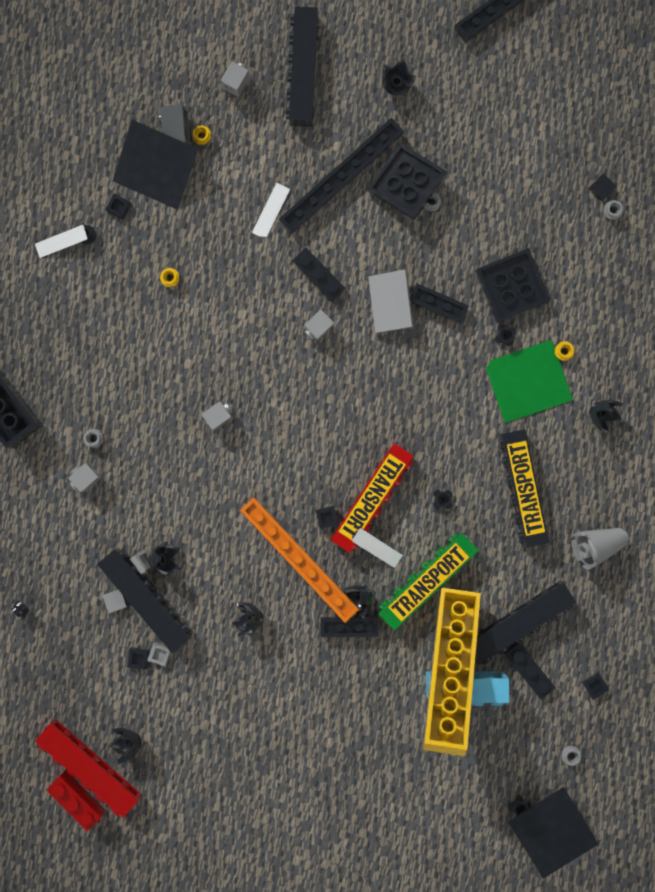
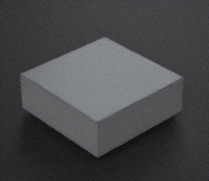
[130,549,151,574]
[102,590,128,613]
[147,642,171,667]

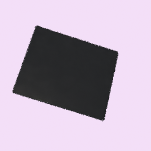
[113,120,198,210]
[508,787,599,879]

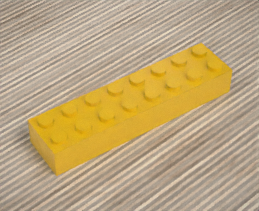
[423,588,481,756]

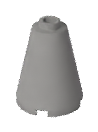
[572,528,629,570]

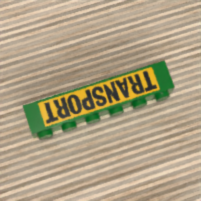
[378,533,479,631]

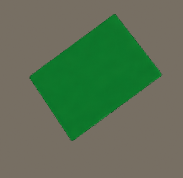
[486,340,573,423]

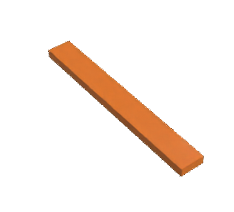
[240,497,359,623]

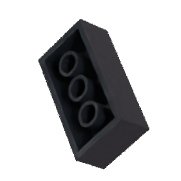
[0,370,43,449]

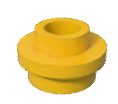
[192,125,211,145]
[160,268,180,287]
[555,341,574,361]

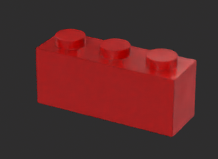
[46,770,106,832]

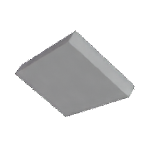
[368,270,414,333]

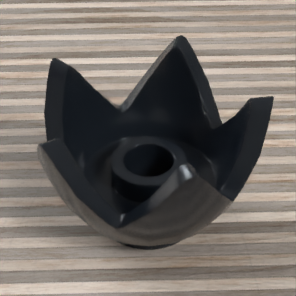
[382,60,416,96]
[589,400,623,434]
[148,541,181,576]
[344,585,373,619]
[232,602,263,636]
[109,728,142,764]

